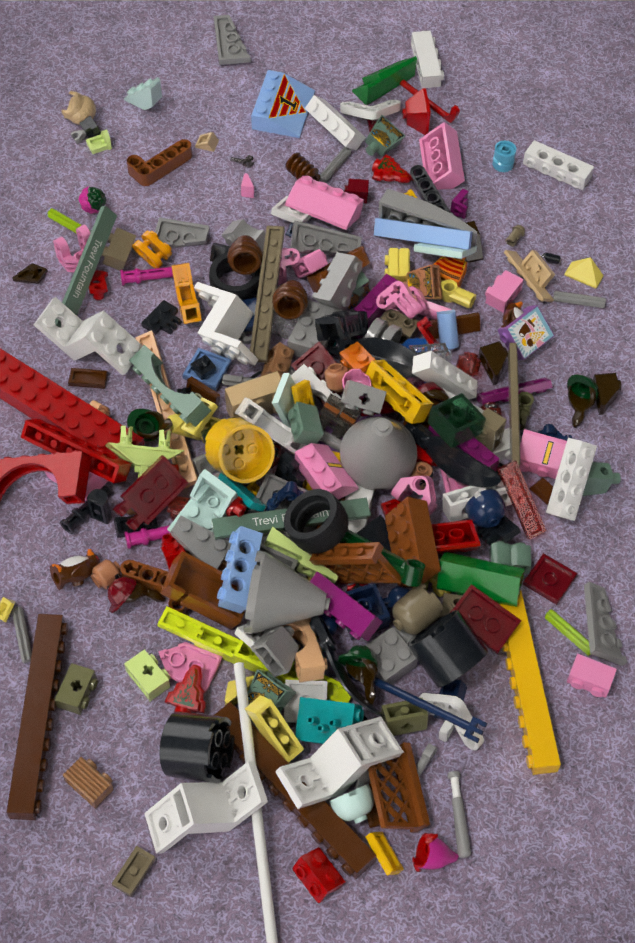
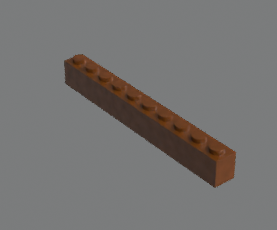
[6,614,68,820]
[213,702,376,879]

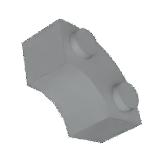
[222,219,266,254]

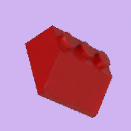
[431,520,480,554]

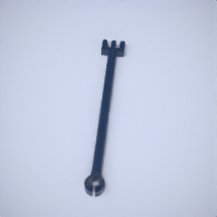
[348,672,488,743]

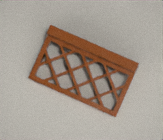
[309,542,401,583]
[368,742,430,833]

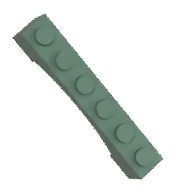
[129,345,212,427]

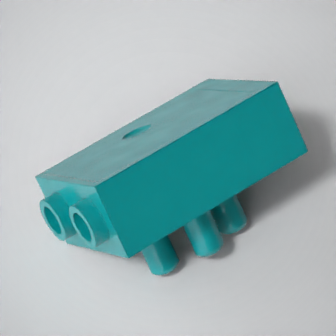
[295,697,364,744]

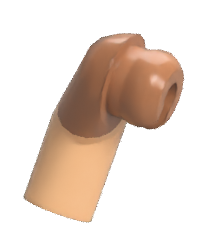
[90,400,111,416]

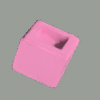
[241,173,254,198]

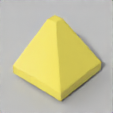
[0,597,15,622]

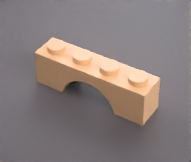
[283,618,328,683]

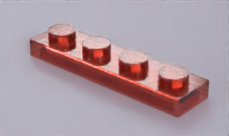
[497,460,547,539]

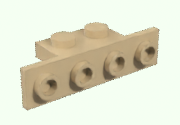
[504,250,555,302]

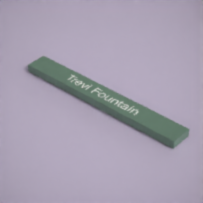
[55,206,117,327]
[211,497,371,540]

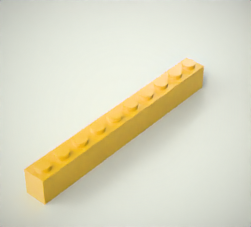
[500,591,561,775]

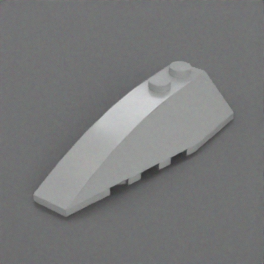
[379,189,477,246]

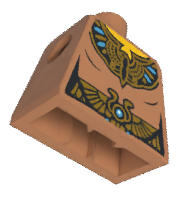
[403,265,442,300]

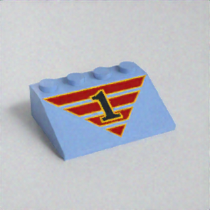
[251,70,315,138]

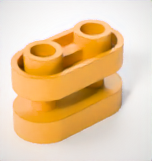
[132,230,172,268]

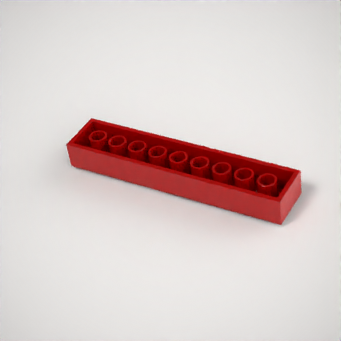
[0,348,145,456]

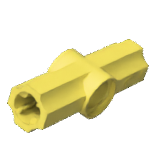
[441,279,476,309]

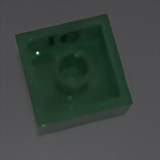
[428,393,486,448]

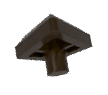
[12,263,48,284]

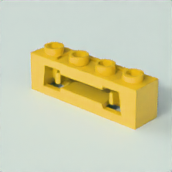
[365,360,434,424]

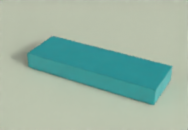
[218,473,266,512]

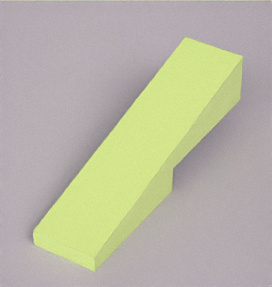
[264,527,338,584]

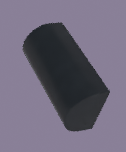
[87,489,112,524]

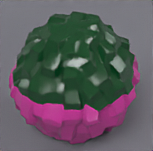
[78,186,106,214]

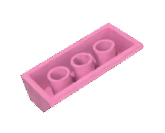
[419,122,465,190]
[285,176,364,230]

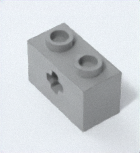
[340,380,386,416]

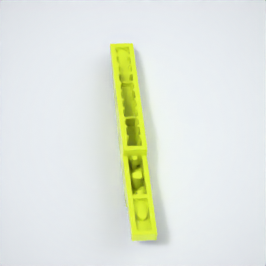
[157,606,351,703]

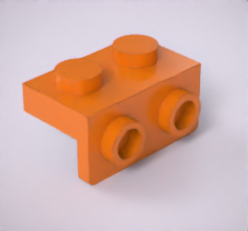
[339,341,375,373]

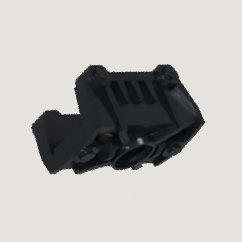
[315,310,368,341]

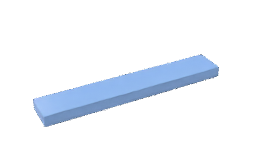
[374,218,473,250]

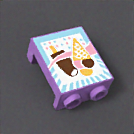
[497,305,555,360]

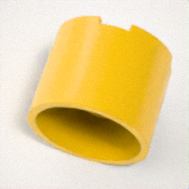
[205,418,275,483]

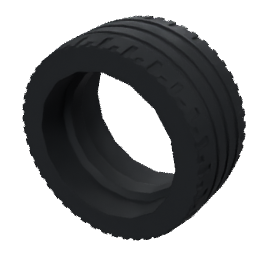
[209,252,261,300]
[284,489,349,554]

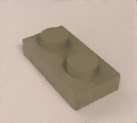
[111,845,156,897]

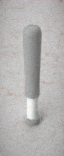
[447,771,471,858]

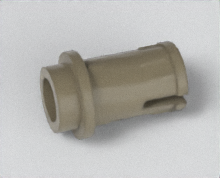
[505,225,525,247]

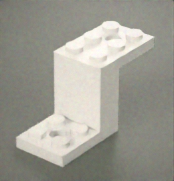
[194,282,259,366]
[34,297,143,375]
[276,717,404,809]
[145,762,268,854]

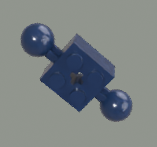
[316,583,410,640]

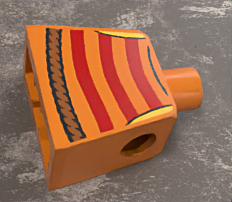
[433,256,468,287]

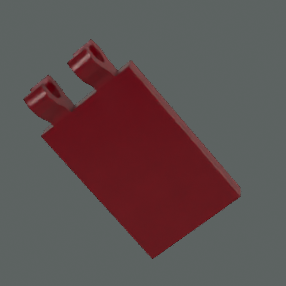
[113,455,189,531]

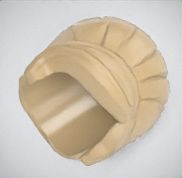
[61,91,96,125]

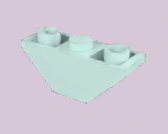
[124,77,162,110]

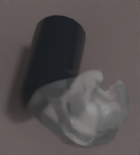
[541,252,561,264]

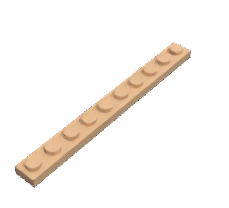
[135,331,198,489]

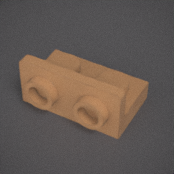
[260,342,294,377]

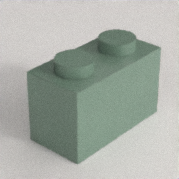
[288,402,324,445]

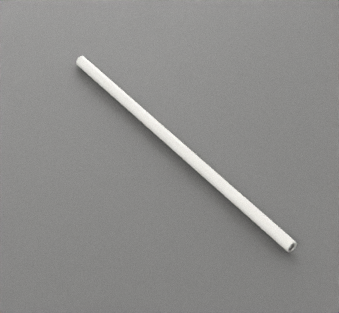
[234,662,278,943]

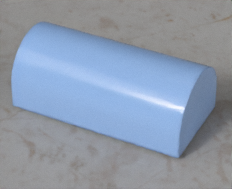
[437,309,459,349]

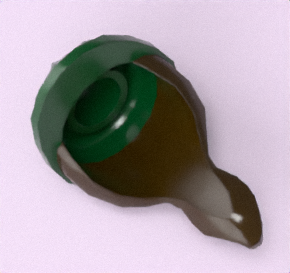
[567,374,598,428]
[127,409,172,442]
[338,645,378,705]

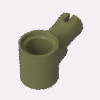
[518,392,534,430]

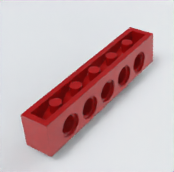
[20,418,132,483]

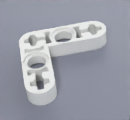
[340,100,401,120]
[419,693,484,751]

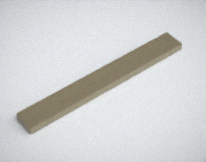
[250,226,285,363]
[508,343,520,475]

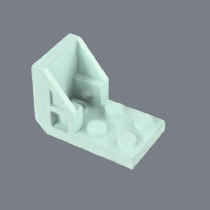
[167,469,238,533]

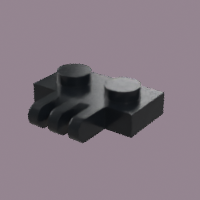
[141,300,182,335]
[275,452,305,488]
[477,515,521,545]

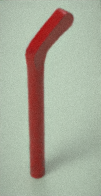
[400,80,460,123]

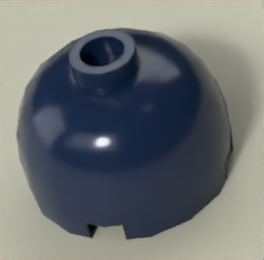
[465,489,506,528]

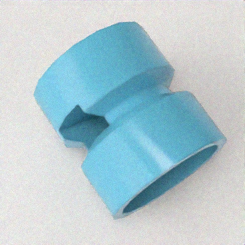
[492,140,517,172]

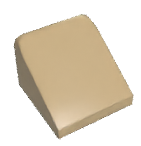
[195,132,219,152]

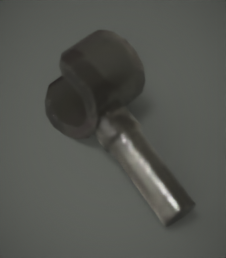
[230,155,254,168]

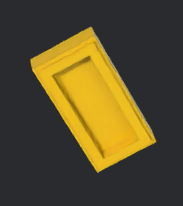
[365,832,404,875]

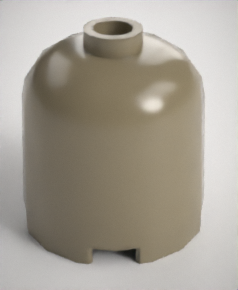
[392,583,445,635]

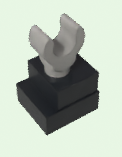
[71,116,101,144]

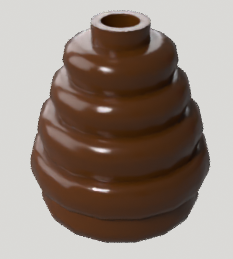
[227,235,263,275]
[272,280,308,320]

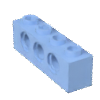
[217,526,263,614]

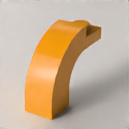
[171,262,202,324]

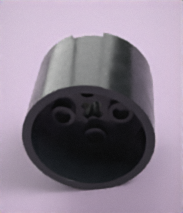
[408,610,488,688]
[159,711,235,783]

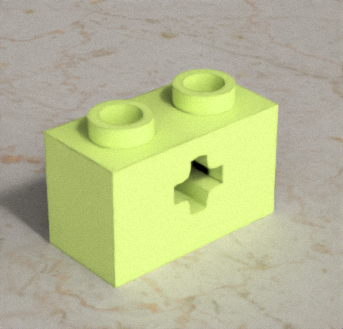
[124,649,171,701]

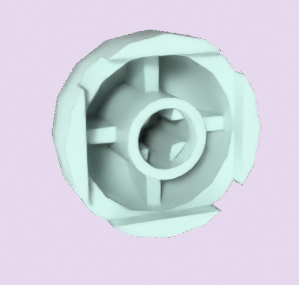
[329,784,374,824]

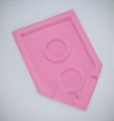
[158,642,223,693]

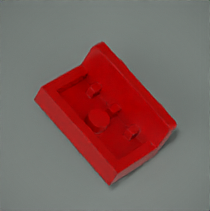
[292,847,346,903]

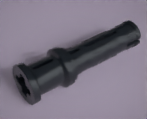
[60,485,111,534]

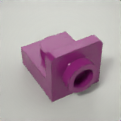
[450,189,469,219]

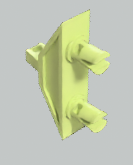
[105,426,184,478]

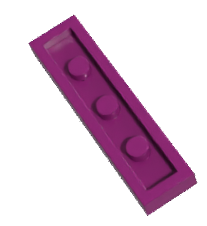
[476,377,553,405]

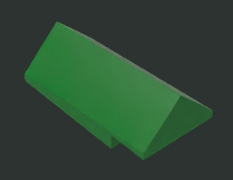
[352,56,417,105]
[437,552,525,607]

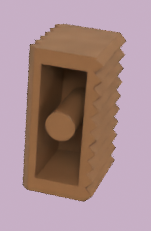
[63,757,114,808]

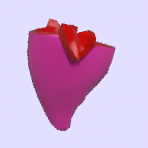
[412,833,459,872]

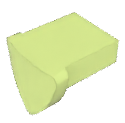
[86,129,112,154]

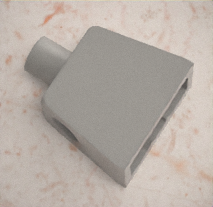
[251,625,299,677]

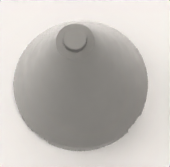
[340,417,417,490]
[244,551,330,634]

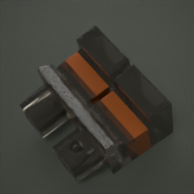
[319,394,361,439]

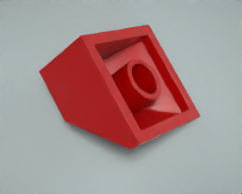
[402,88,431,135]

